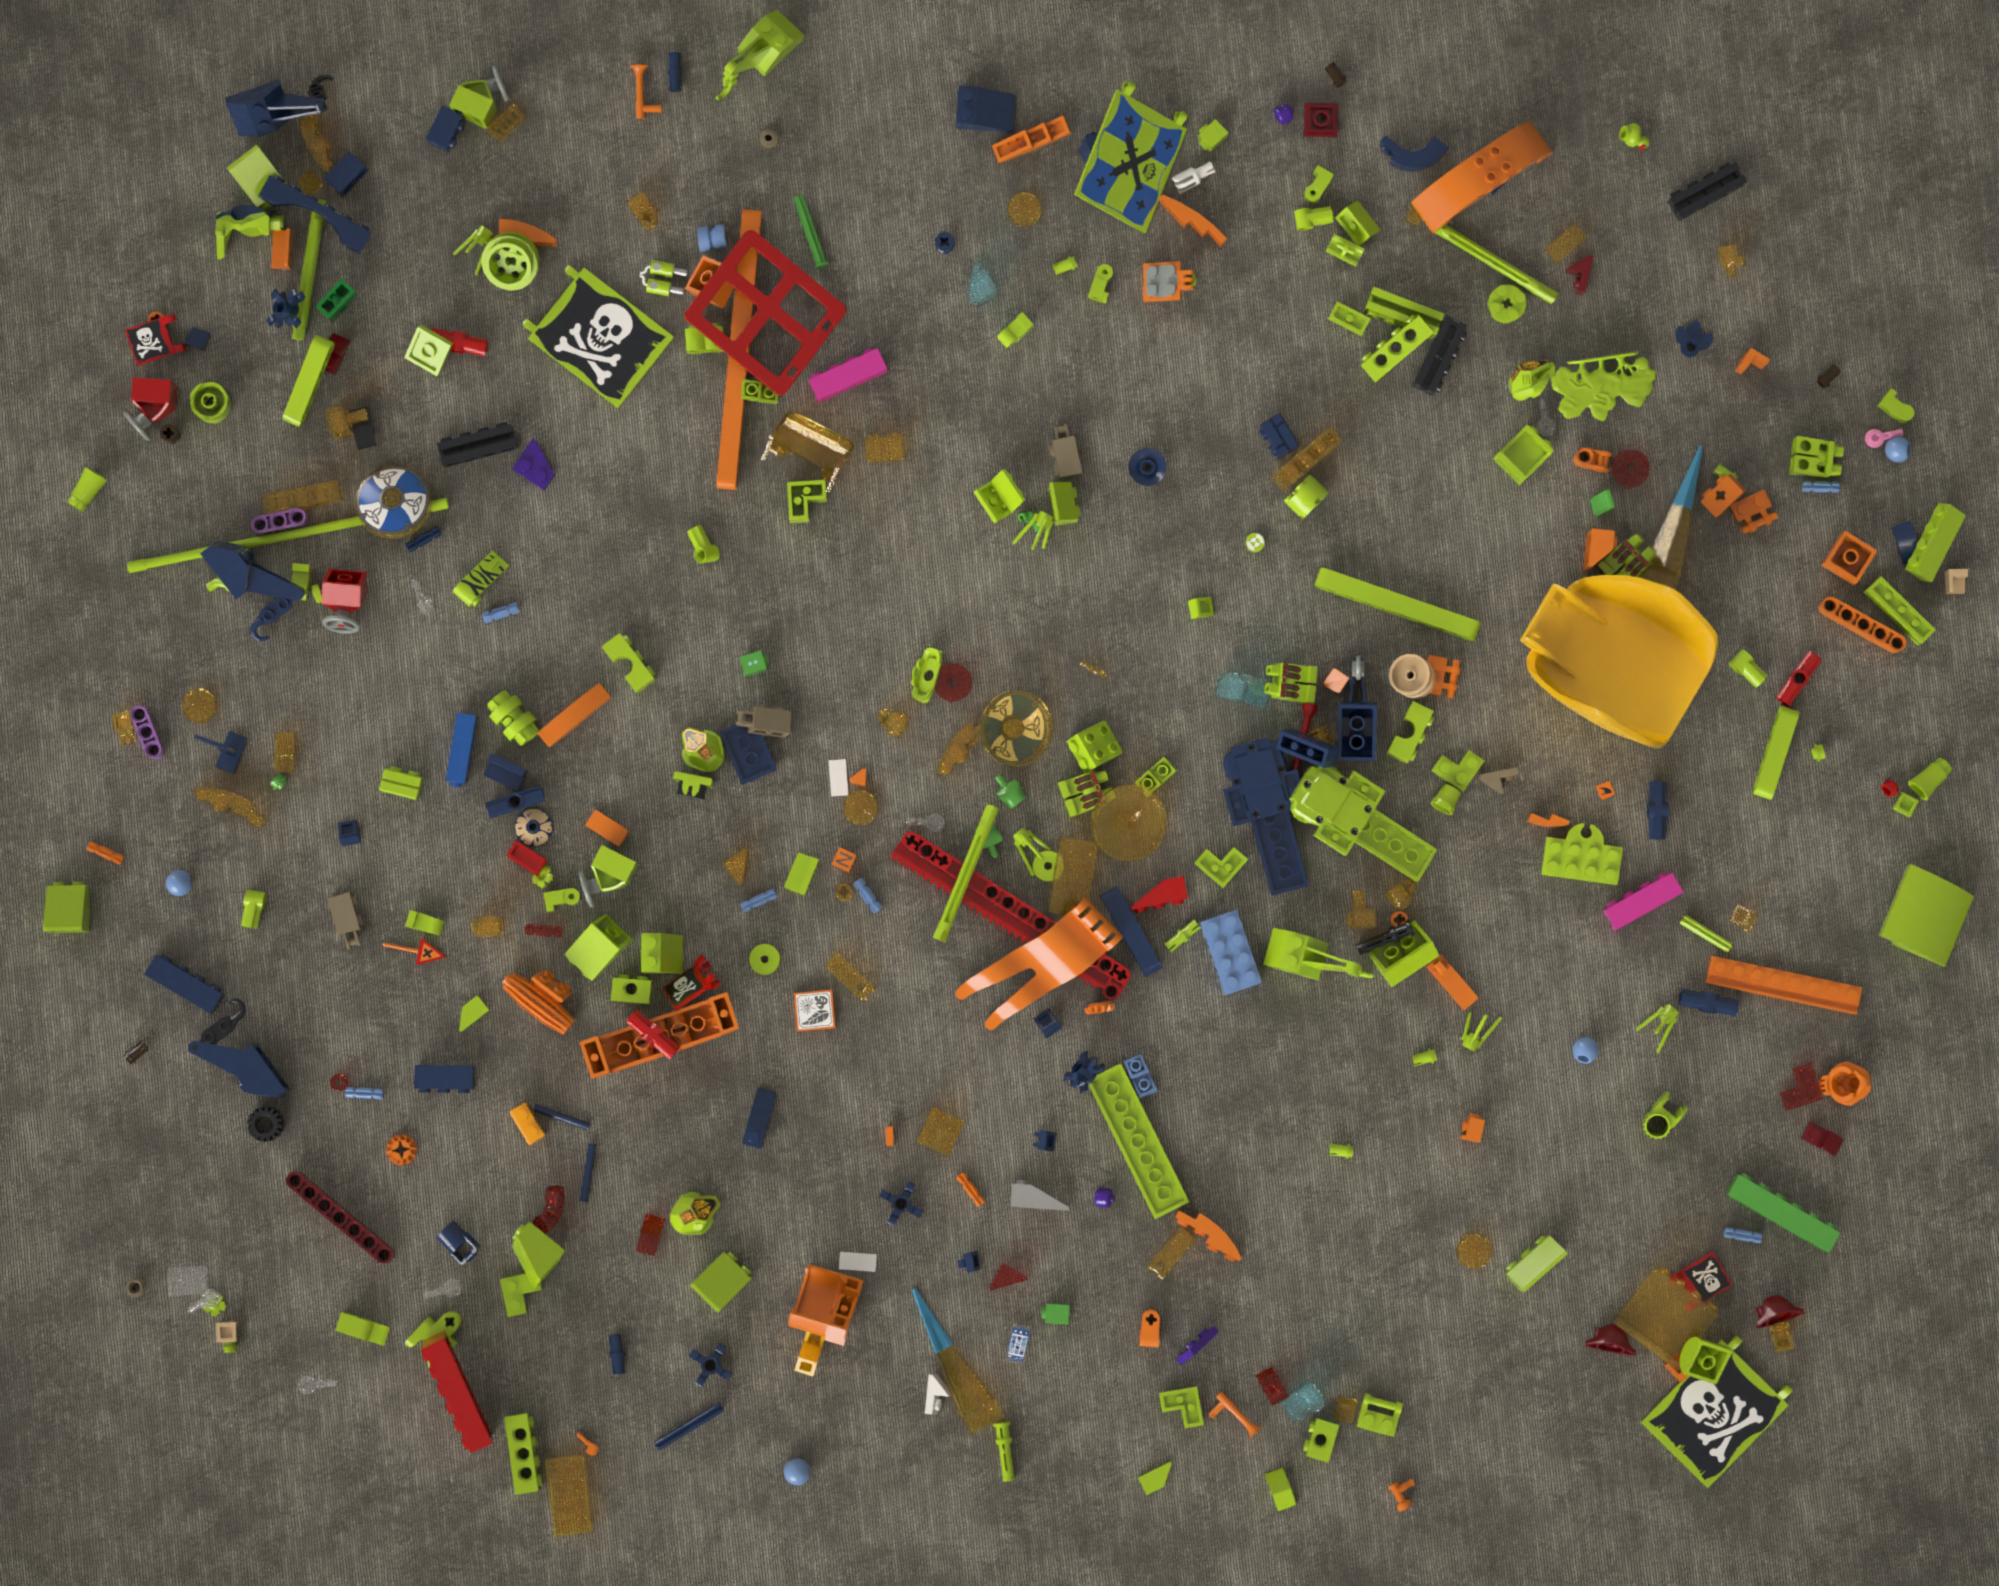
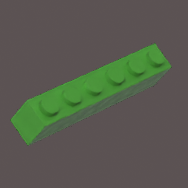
[1725,1173,1840,1253]

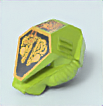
[1508,360,1556,401]
[681,727,725,773]
[670,1192,721,1235]

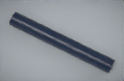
[533,1104,590,1130]
[580,1144,596,1202]

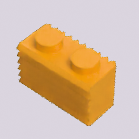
[509,1103,546,1145]

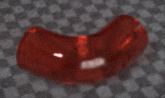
[532,1185,565,1234]

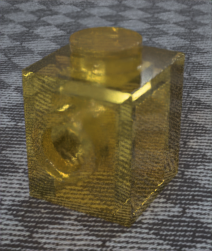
[1770,1322,1795,1353]

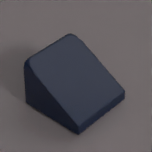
[184,327,211,351]
[337,820,360,846]
[1034,1009,1062,1038]

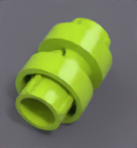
[487,690,539,746]

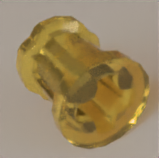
[835,883,853,902]

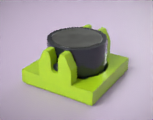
[673,771,714,800]

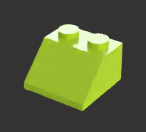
[1048,482,1081,526]

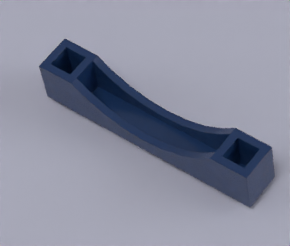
[258,175,371,254]

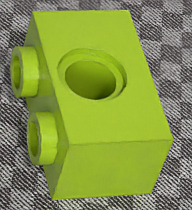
[611,974,653,1004]
[1303,1417,1339,1463]

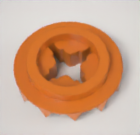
[1084,1001,1115,1015]
[386,1134,417,1165]

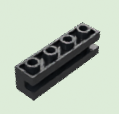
[1668,162,1747,222]
[1412,315,1468,396]
[437,422,518,468]

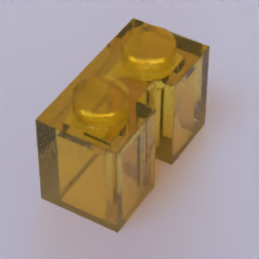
[865,433,905,463]
[472,916,503,938]

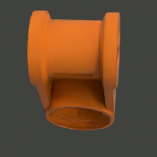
[1573,448,1612,473]
[1139,1309,1160,1348]

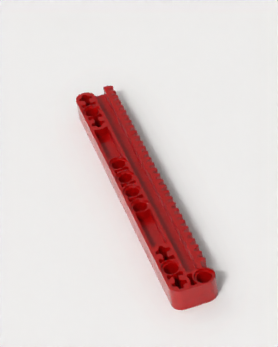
[891,832,1130,1000]

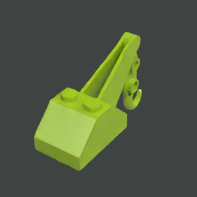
[715,10,805,100]
[1263,928,1374,981]

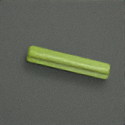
[1680,915,1733,952]

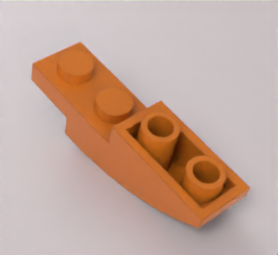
[1175,1210,1241,1262]

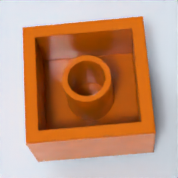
[685,256,734,308]
[1821,530,1877,585]

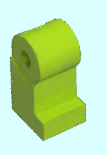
[1304,165,1334,204]
[1088,264,1113,304]
[997,312,1034,349]
[1877,388,1914,423]
[292,563,312,601]
[543,888,581,913]
[405,910,445,936]

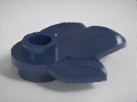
[1675,321,1713,357]

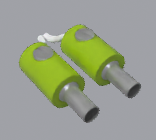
[640,260,687,296]

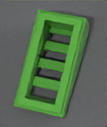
[1590,489,1615,516]

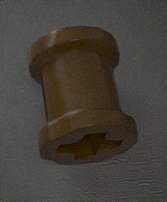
[160,424,181,445]

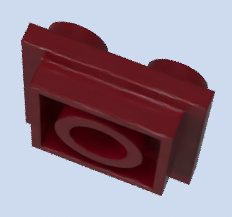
[1304,103,1338,138]

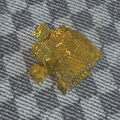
[1718,245,1746,278]

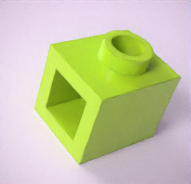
[1198,119,1228,152]

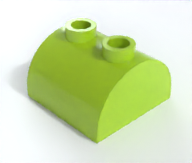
[1680,1337,1733,1385]

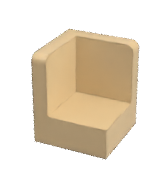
[1945,569,1968,594]
[216,1321,239,1342]

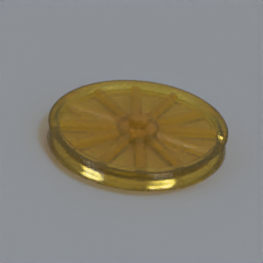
[1007,193,1041,227]
[182,689,217,723]
[843,791,878,825]
[1456,1234,1492,1269]

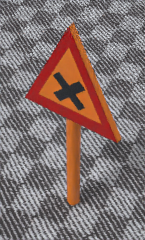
[382,937,446,966]

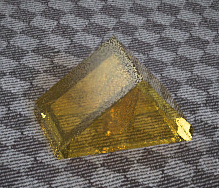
[722,847,749,887]

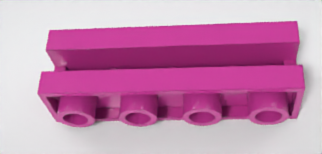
[808,348,887,403]
[1603,872,1684,931]

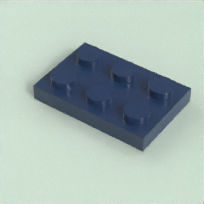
[719,720,777,785]

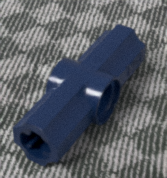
[1647,781,1669,840]
[486,785,546,819]
[1678,989,1739,1017]

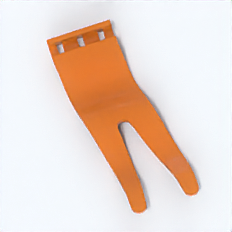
[955,897,1123,1030]

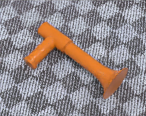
[629,65,661,119]
[1208,1391,1263,1440]

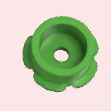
[269,773,287,790]

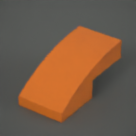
[585,809,630,847]
[1526,813,1570,827]

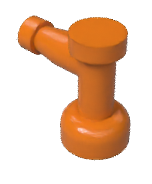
[1388,1479,1415,1512]

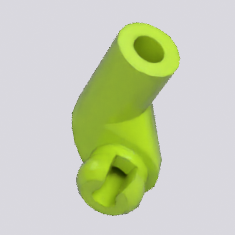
[205,577,229,592]

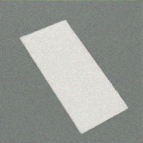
[829,759,848,796]
[839,1252,877,1272]

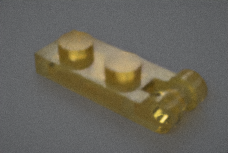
[824,952,876,1002]
[1146,1227,1196,1280]

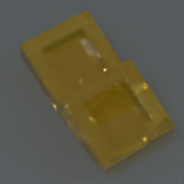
[1544,224,1587,264]
[274,731,296,772]

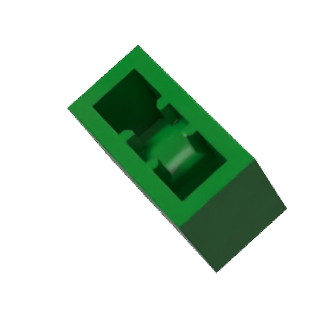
[315,278,358,323]

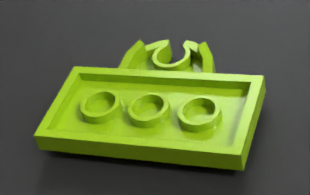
[1541,823,1623,885]

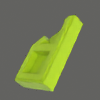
[459,995,490,1032]
[1138,1462,1172,1495]

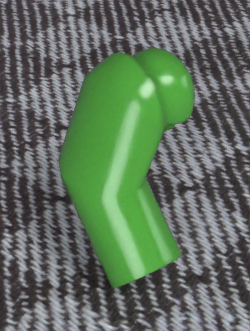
[1018,510,1040,533]

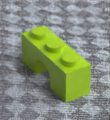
[601,633,655,694]
[1386,701,1434,764]

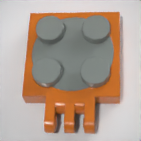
[1143,261,1194,302]

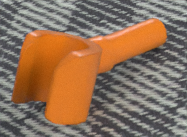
[576,1432,599,1456]

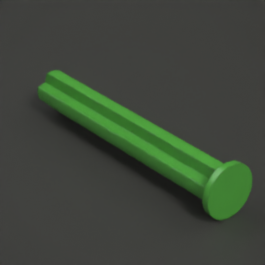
[793,195,829,269]

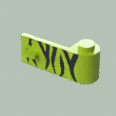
[452,550,509,607]

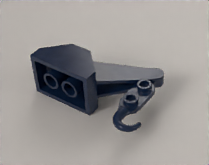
[200,541,305,642]

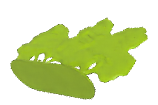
[1551,351,1657,422]

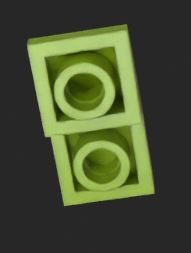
[741,379,778,404]
[1134,756,1177,797]

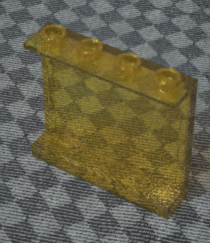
[1614,1265,1719,1370]

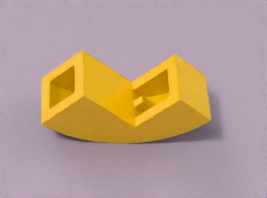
[795,1332,825,1376]

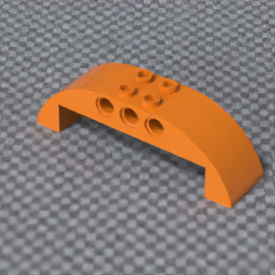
[1411,121,1554,233]
[579,992,739,1079]

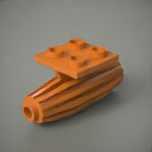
[502,969,575,1035]

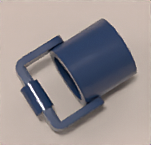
[436,1220,480,1265]

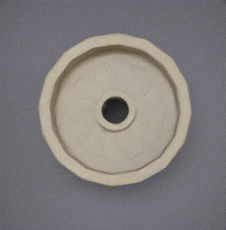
[1389,654,1436,699]

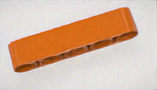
[1818,597,1906,653]

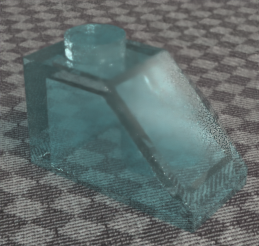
[967,261,997,308]

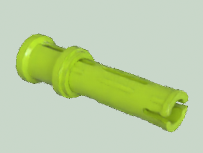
[993,1421,1015,1482]

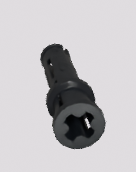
[1356,920,1415,955]

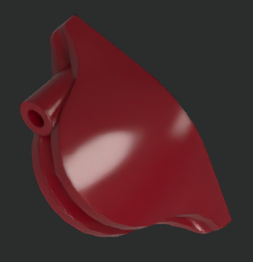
[1756,1295,1804,1329]
[1585,1324,1636,1356]

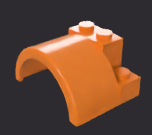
[788,1264,864,1346]

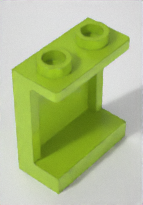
[1493,424,1554,485]

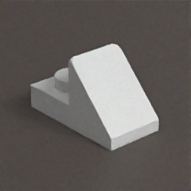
[925,1374,954,1414]

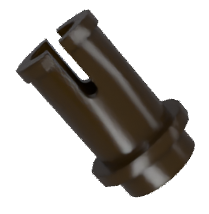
[1325,62,1347,88]
[1817,364,1841,388]
[124,1041,149,1064]

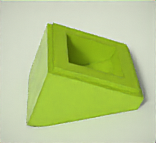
[1188,597,1214,619]

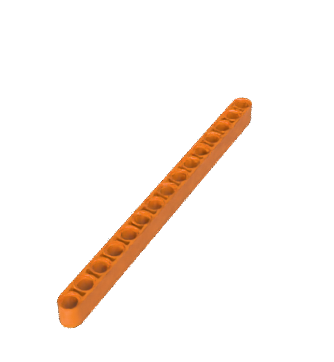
[716,209,762,490]

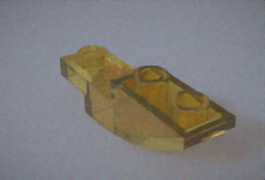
[299,114,334,175]
[936,722,981,777]
[192,787,268,828]

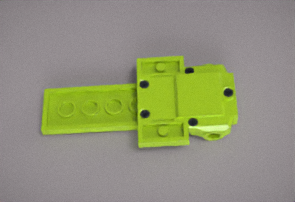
[1289,765,1437,883]

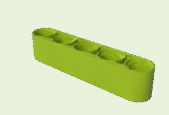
[282,335,335,428]
[1752,705,1800,800]

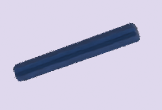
[654,1403,724,1450]

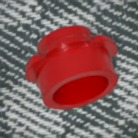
[1881,779,1899,798]

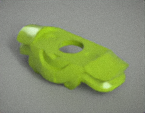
[911,648,943,703]

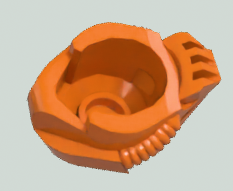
[1819,1061,1871,1106]

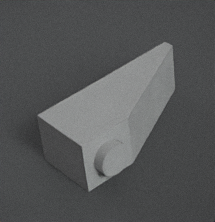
[1010,1180,1069,1211]

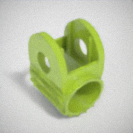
[1641,1091,1688,1140]

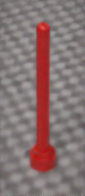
[1291,703,1318,774]

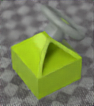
[449,65,509,130]
[579,845,639,907]

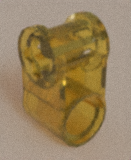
[626,191,658,230]

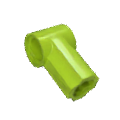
[1294,206,1334,231]
[687,525,720,563]
[1729,649,1768,688]
[241,889,267,929]

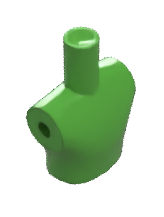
[995,774,1026,809]
[975,823,1003,859]

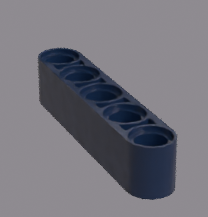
[1100,886,1163,977]

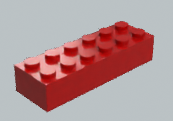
[421,1331,493,1453]

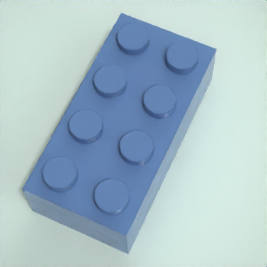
[1199,910,1262,996]

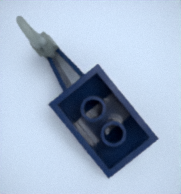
[1337,655,1377,761]

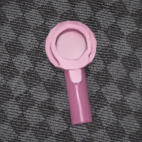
[1865,429,1903,448]

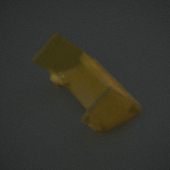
[761,412,855,492]

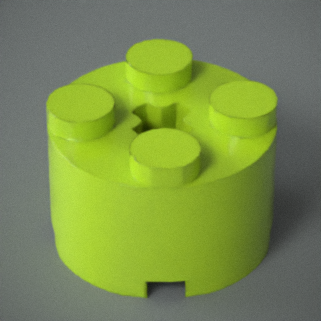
[190,382,232,424]
[1284,475,1329,520]

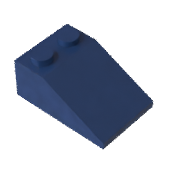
[956,86,1015,133]

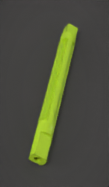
[292,198,327,341]
[1435,225,1559,305]
[933,804,999,942]

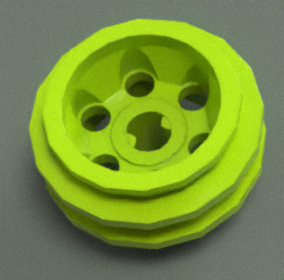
[481,232,540,291]

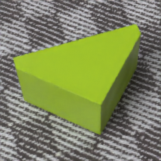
[1265,1468,1296,1511]

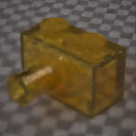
[325,405,368,440]
[1345,890,1376,931]

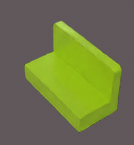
[1335,201,1381,246]
[784,852,819,896]

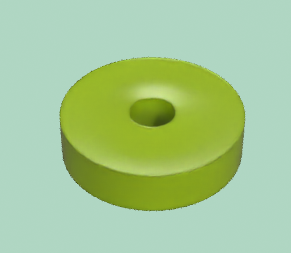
[1032,851,1063,882]
[749,944,780,975]

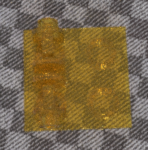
[916,1106,965,1156]

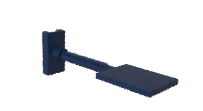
[194,732,248,774]

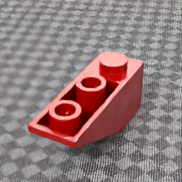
[1130,876,1188,913]

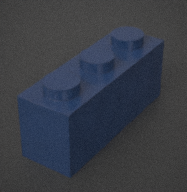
[1276,729,1340,768]
[414,1065,475,1093]

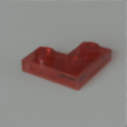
[1779,1063,1823,1111]

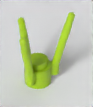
[453,225,493,275]
[1012,510,1054,550]
[1013,827,1051,877]
[1636,1004,1679,1053]
[1461,1012,1502,1052]

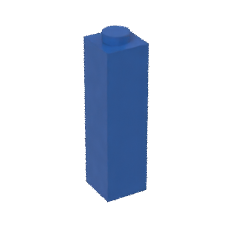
[445,713,478,788]

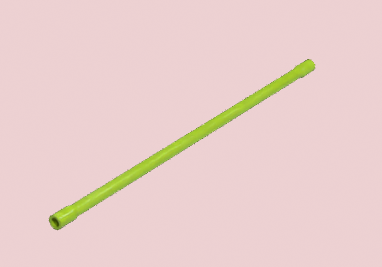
[127,497,449,573]

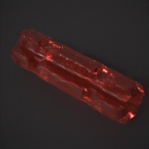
[525,924,563,938]

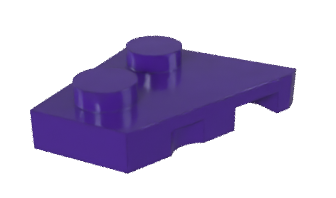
[512,439,555,491]
[1175,1326,1219,1365]

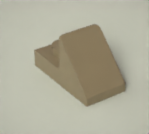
[1478,767,1519,795]

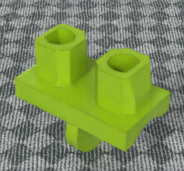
[1325,234,1365,267]

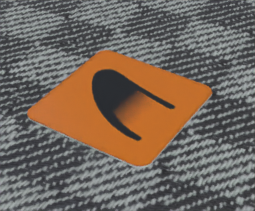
[1596,781,1615,800]

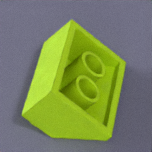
[1367,920,1440,987]
[1504,1235,1568,1292]

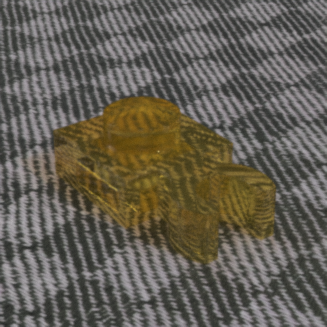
[111,710,135,746]

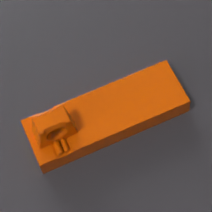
[1426,954,1479,1011]

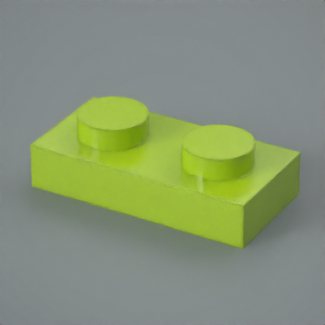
[1328,301,1371,337]

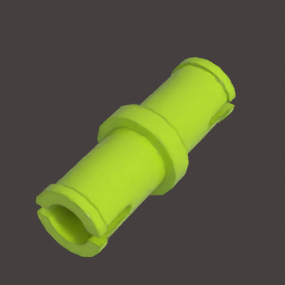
[1164,919,1201,952]

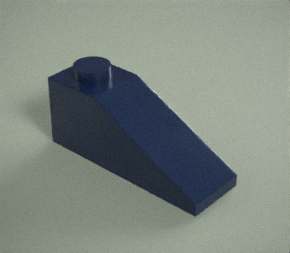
[742,1088,776,1149]

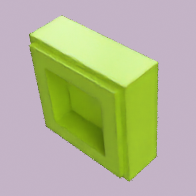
[1892,792,1919,818]

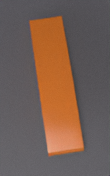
[992,115,1072,163]
[1159,194,1227,247]
[537,683,611,748]

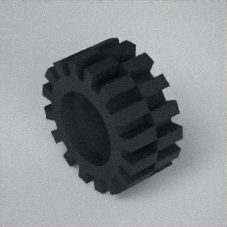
[247,1107,284,1142]

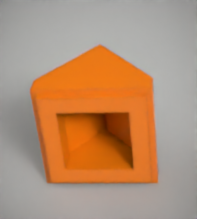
[849,768,867,787]

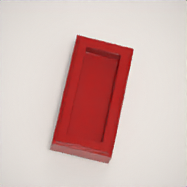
[505,840,548,877]

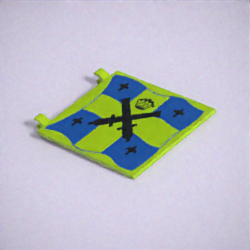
[1074,81,1188,233]

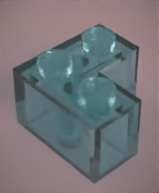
[1214,672,1270,708]
[1279,1380,1326,1423]

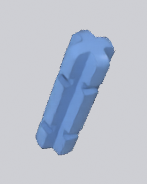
[1802,481,1840,493]
[482,602,519,623]
[853,878,882,913]
[740,889,777,912]
[345,1087,384,1099]
[1724,1227,1762,1243]

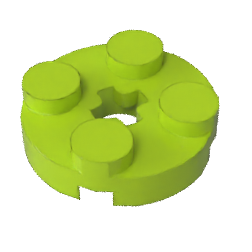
[1487,285,1526,323]

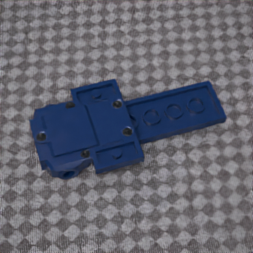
[1223,737,1309,896]

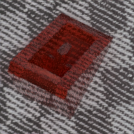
[989,1262,1027,1291]

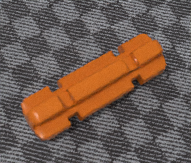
[87,841,124,865]
[956,1172,985,1207]

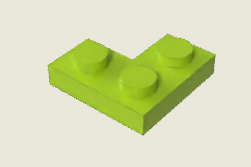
[1431,750,1485,793]
[1194,847,1248,889]
[500,1274,543,1317]
[1159,1386,1204,1428]

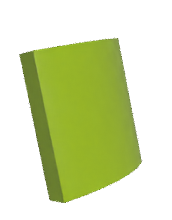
[1878,864,1974,967]

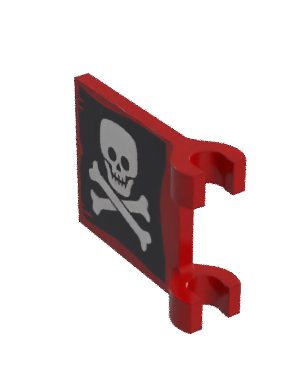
[125,313,187,366]
[663,955,721,1011]
[1667,1251,1732,1311]

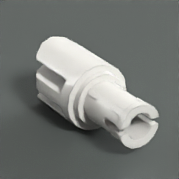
[1172,161,1215,194]

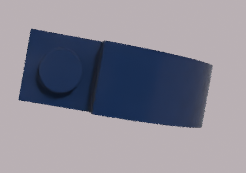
[1379,135,1448,172]

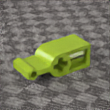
[335,1312,391,1346]

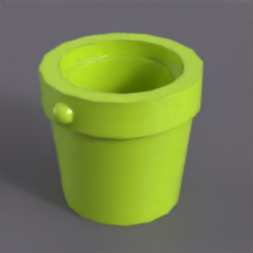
[1431,784,1461,815]

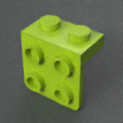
[974,469,1025,524]
[1066,721,1123,774]

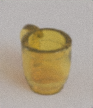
[878,709,910,738]
[1384,879,1416,911]

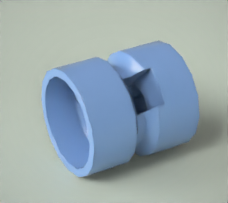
[697,224,727,252]

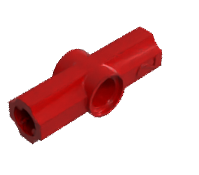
[431,328,489,357]
[1775,651,1822,707]
[626,1009,681,1060]

